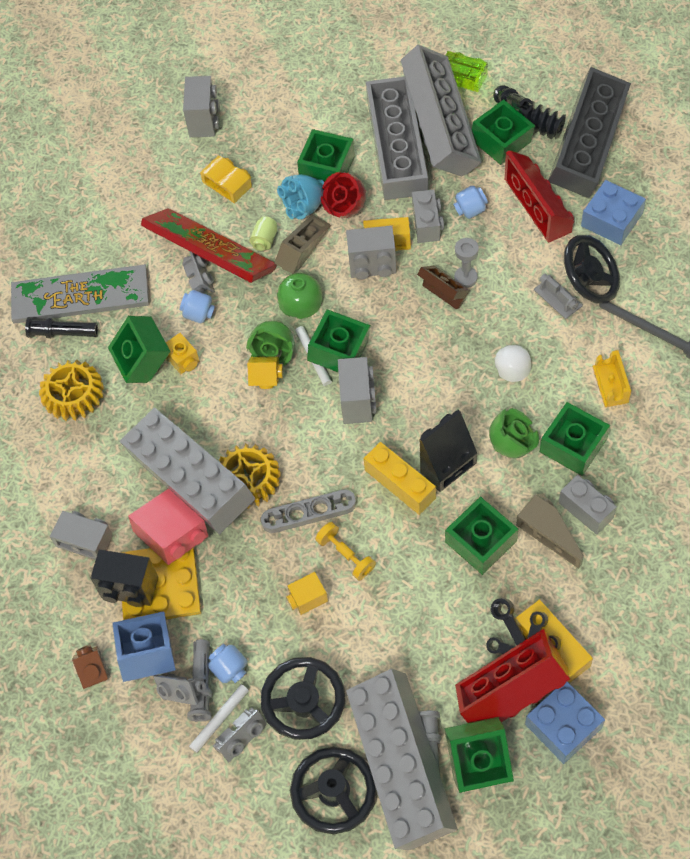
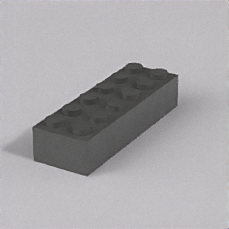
[548,67,631,198]

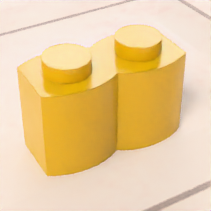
[200,156,252,204]

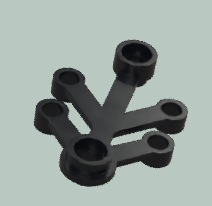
[486,598,561,654]

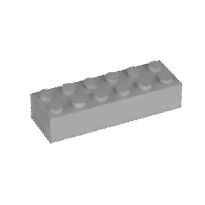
[401,44,482,176]
[366,76,428,200]
[119,408,255,535]
[346,668,458,850]

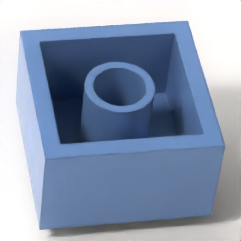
[581,180,646,245]
[112,612,176,682]
[525,682,605,764]

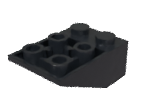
[419,410,477,492]

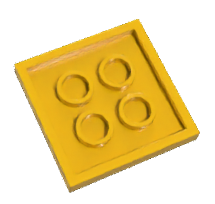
[122,547,201,620]

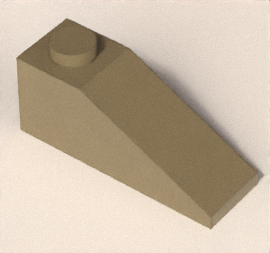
[274,214,331,274]
[516,494,584,569]

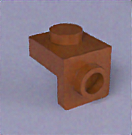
[72,645,109,689]

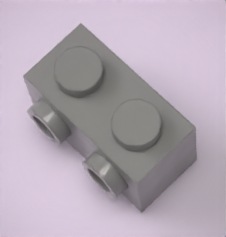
[412,189,444,243]
[559,475,617,535]
[50,511,113,560]

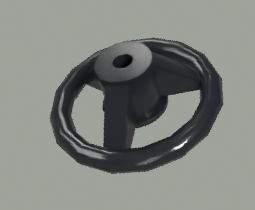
[564,235,620,303]
[261,657,346,740]
[289,746,377,835]

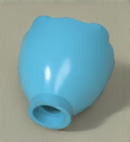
[277,174,324,220]

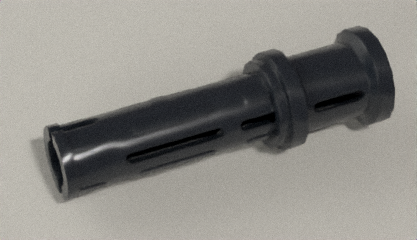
[493,85,533,113]
[25,317,98,339]

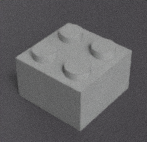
[183,76,220,138]
[346,225,396,280]
[338,357,376,424]

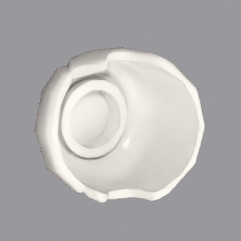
[495,345,531,382]

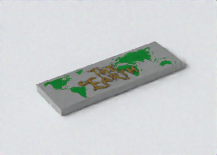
[11,264,149,324]

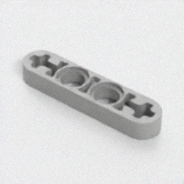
[261,490,356,533]

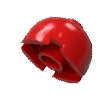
[321,172,366,218]

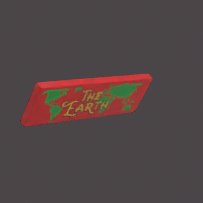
[141,208,277,283]

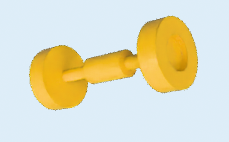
[315,522,376,581]

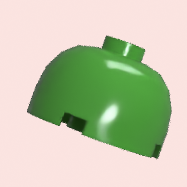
[277,273,323,319]
[246,321,295,366]
[489,408,539,459]

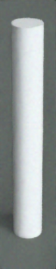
[295,326,332,386]
[189,684,249,753]

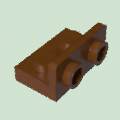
[417,265,470,309]

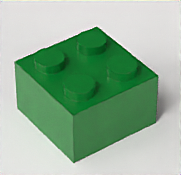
[471,99,535,165]
[297,129,355,182]
[307,309,371,373]
[108,315,171,383]
[539,402,610,476]
[445,496,519,575]
[444,717,514,793]

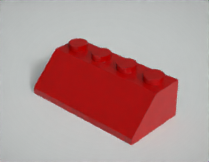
[504,151,575,243]
[455,629,570,723]

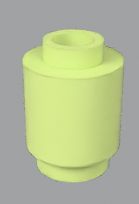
[249,216,277,251]

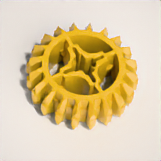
[39,359,104,421]
[219,443,281,509]

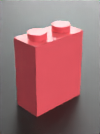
[128,488,209,565]

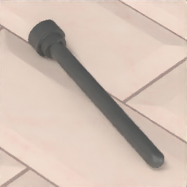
[599,302,690,359]

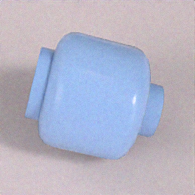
[453,185,488,219]
[179,290,215,324]
[208,644,248,683]

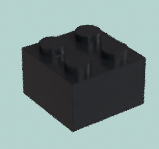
[90,549,158,607]

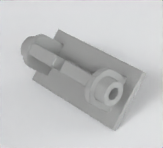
[182,251,215,294]
[534,274,583,320]
[153,674,206,706]
[213,707,267,763]

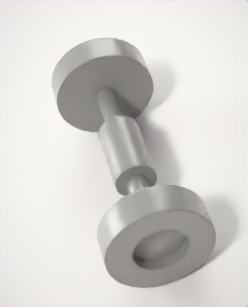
[454,238,479,288]

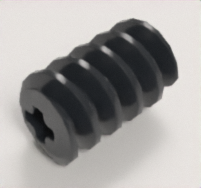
[518,101,566,139]

